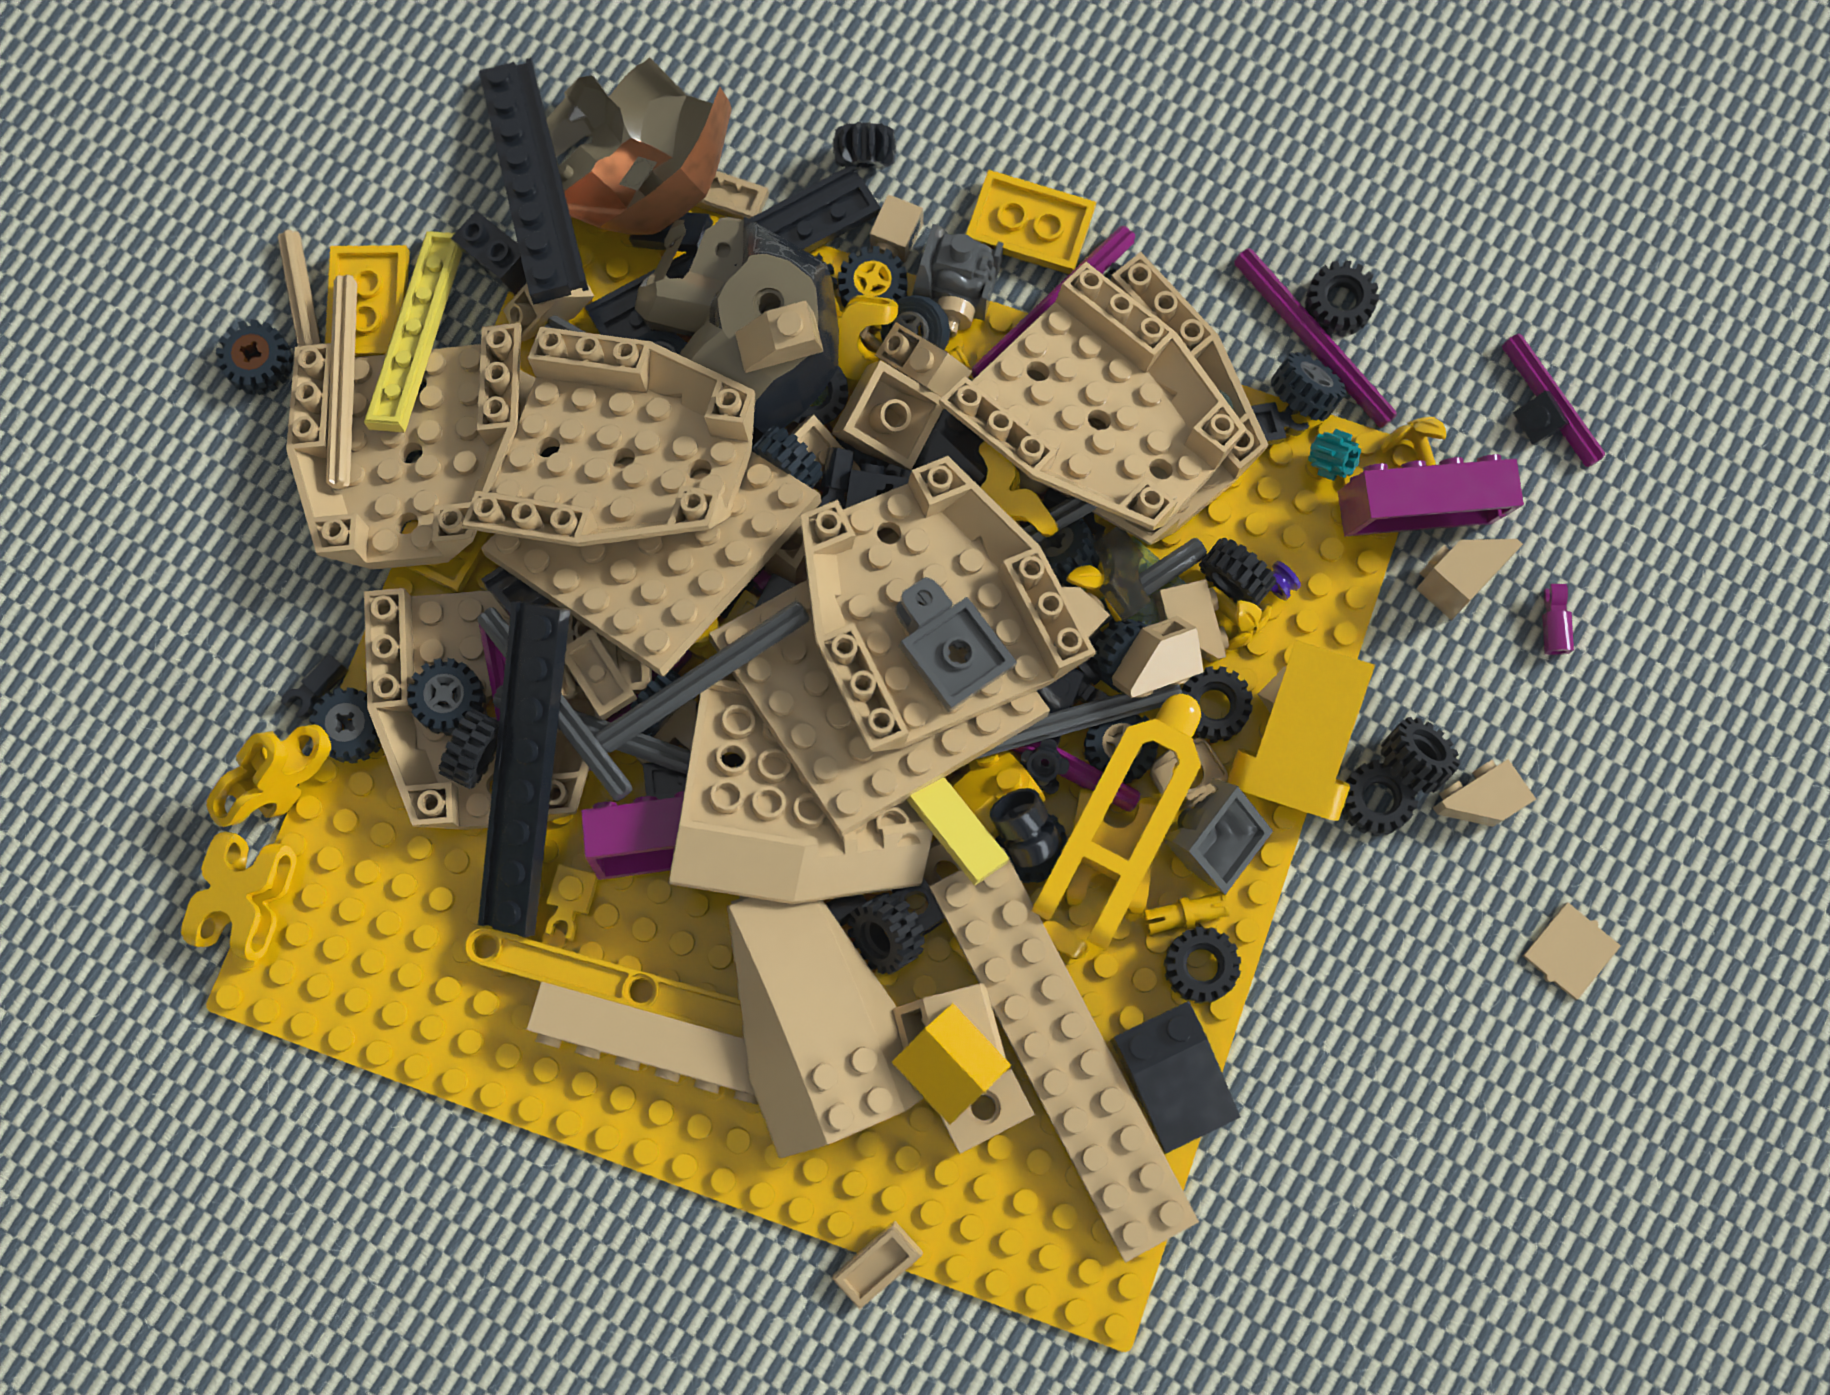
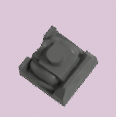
[912,224,1003,321]
[1163,778,1273,895]

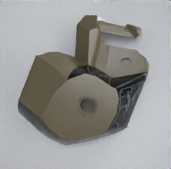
[635,216,839,434]

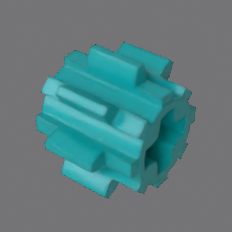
[1308,429,1361,481]

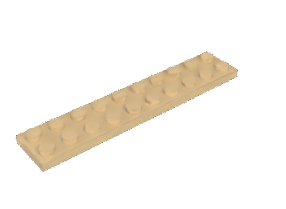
[929,848,1199,1262]

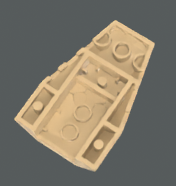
[727,897,924,1158]

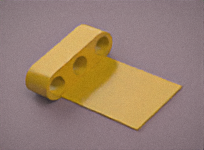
[1227,640,1375,821]

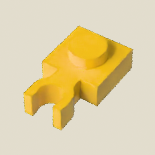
[545,864,598,941]

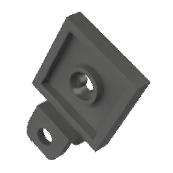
[895,577,1017,713]

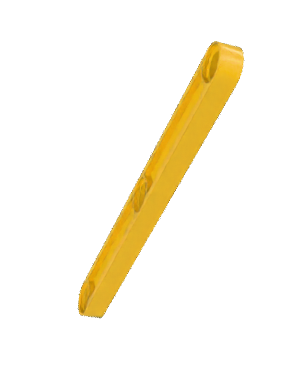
[465,928,744,1039]

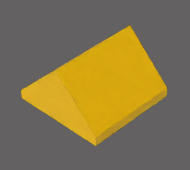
[891,1004,1012,1125]

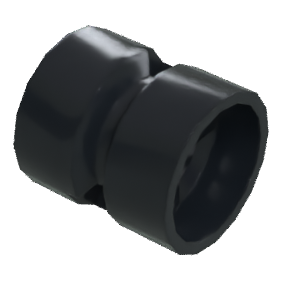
[990,788,1061,867]

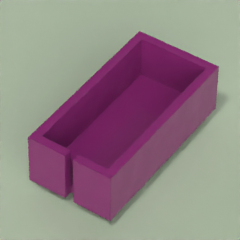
[1337,454,1524,537]
[581,791,684,880]

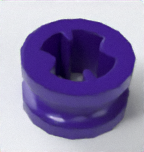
[1270,561,1301,601]

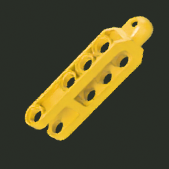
[1031,693,1201,950]

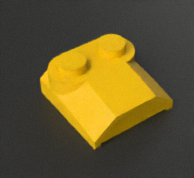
[948,750,1046,839]

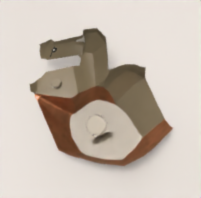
[547,57,732,235]

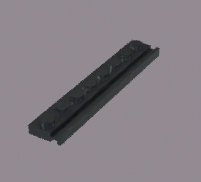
[479,57,589,305]
[585,164,881,339]
[478,601,570,937]

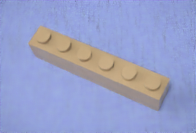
[527,982,758,1105]

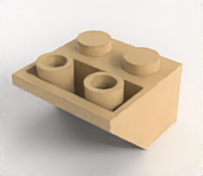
[893,983,1006,1090]

